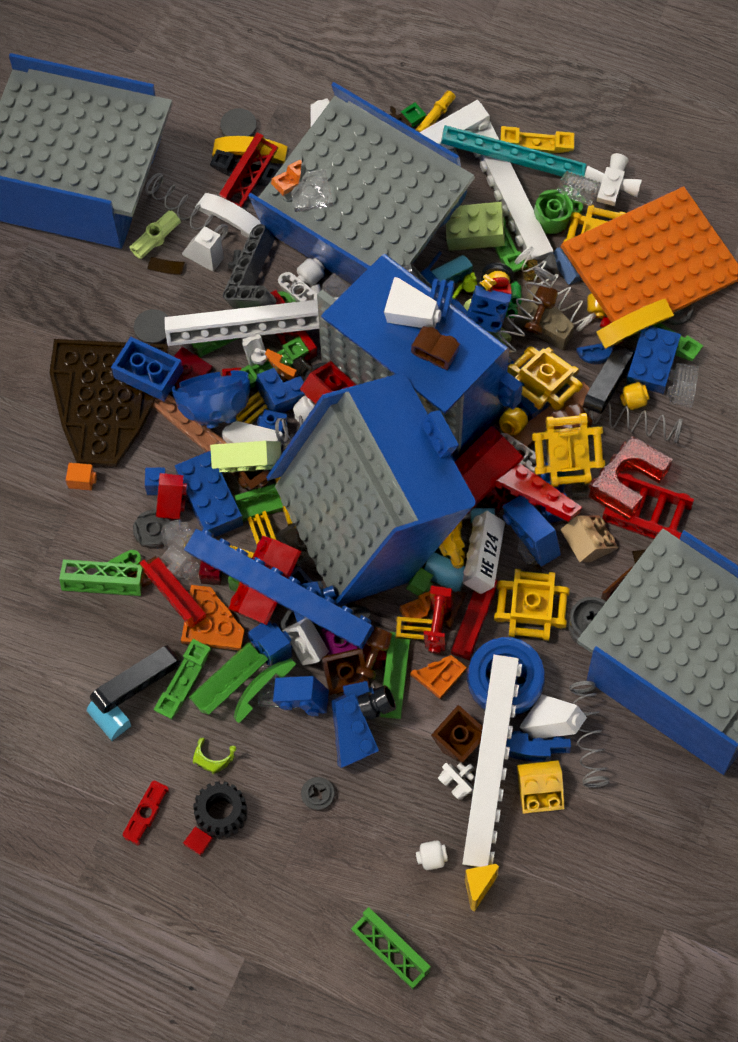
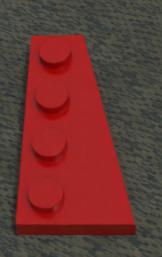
[495,463,582,522]

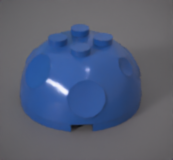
[172,370,250,428]

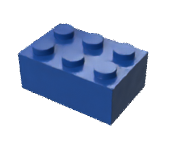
[626,326,681,394]
[111,337,183,401]

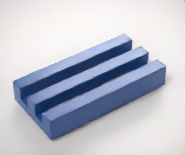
[430,279,455,320]

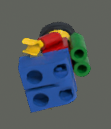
[467,263,522,333]

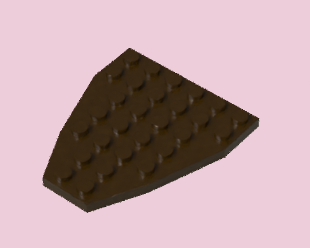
[49,339,169,467]

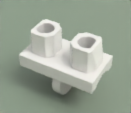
[241,334,267,367]
[438,762,475,800]

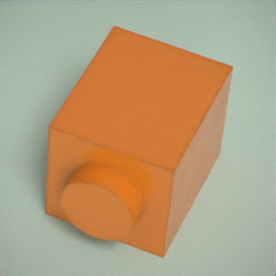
[66,463,97,491]

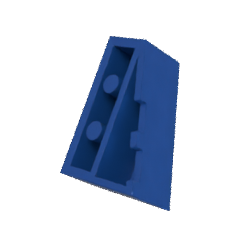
[502,495,561,567]
[332,692,379,768]

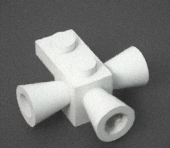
[583,153,642,206]

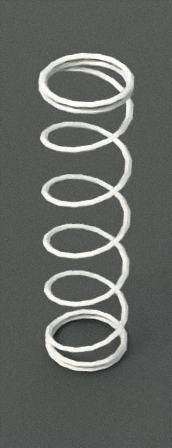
[514,246,596,331]

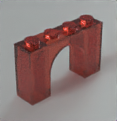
[589,436,673,520]

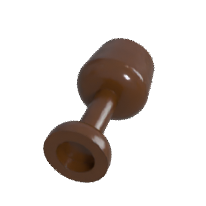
[524,286,558,335]
[356,626,392,680]

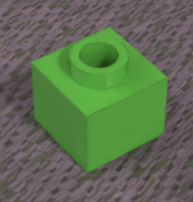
[406,568,433,596]

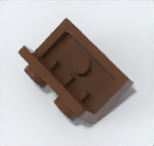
[237,470,269,491]

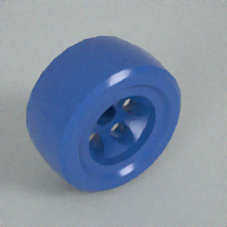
[467,637,545,716]

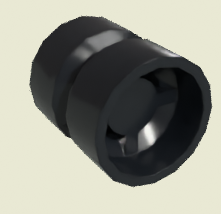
[358,685,396,720]

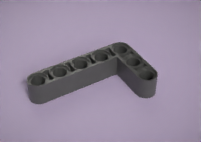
[223,224,276,309]

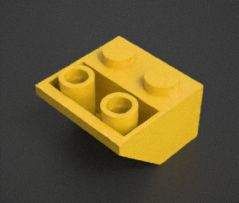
[517,760,564,814]

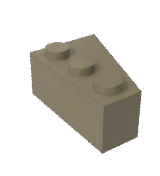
[514,285,574,350]

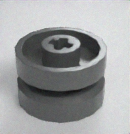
[568,597,606,646]

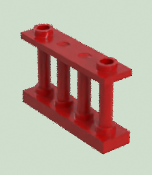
[602,473,694,539]
[423,585,452,654]

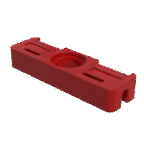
[122,780,169,846]

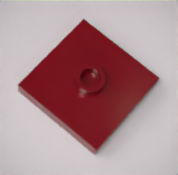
[174,346,213,389]

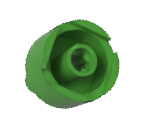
[534,190,573,234]

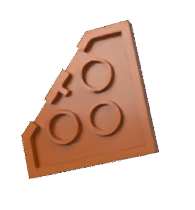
[181,585,245,651]

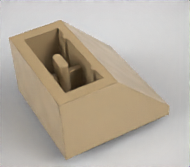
[561,515,618,563]

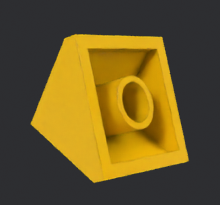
[465,864,499,912]

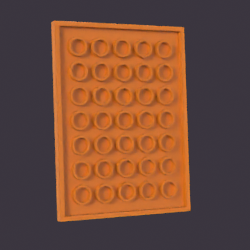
[560,186,738,323]

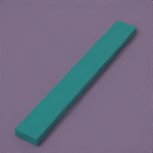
[440,125,586,182]

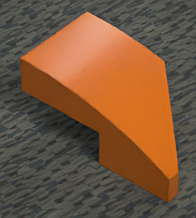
[271,160,302,196]
[265,349,297,380]
[399,591,431,626]

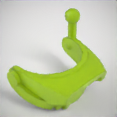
[193,738,236,774]

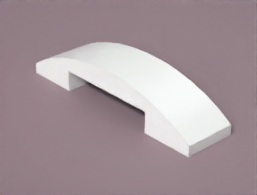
[195,193,261,238]

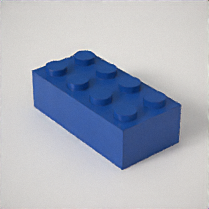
[174,451,243,538]

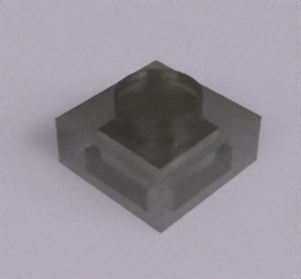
[571,482,592,500]

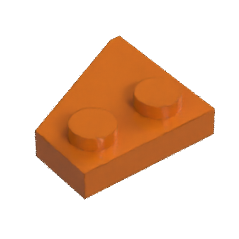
[410,655,467,700]

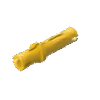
[415,90,456,133]

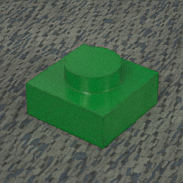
[401,102,426,127]

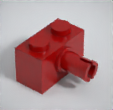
[156,473,187,519]

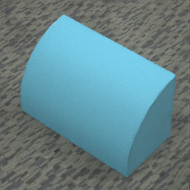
[431,255,473,284]
[424,552,465,592]
[87,701,131,741]

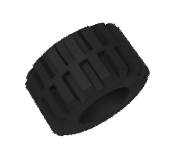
[193,781,248,839]

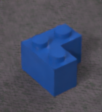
[255,368,305,413]
[248,621,293,667]
[273,676,329,716]

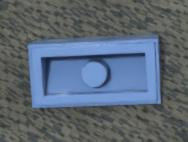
[553,247,582,285]

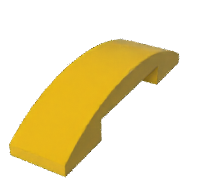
[500,126,574,154]
[212,136,288,164]
[596,299,674,349]

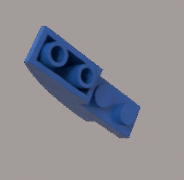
[506,731,571,762]

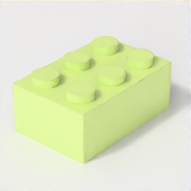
[446,202,505,250]
[210,441,281,473]

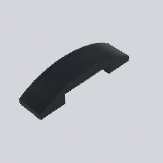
[210,149,281,186]

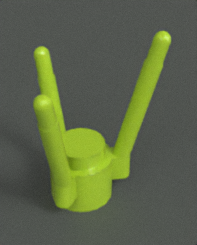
[452,272,477,299]

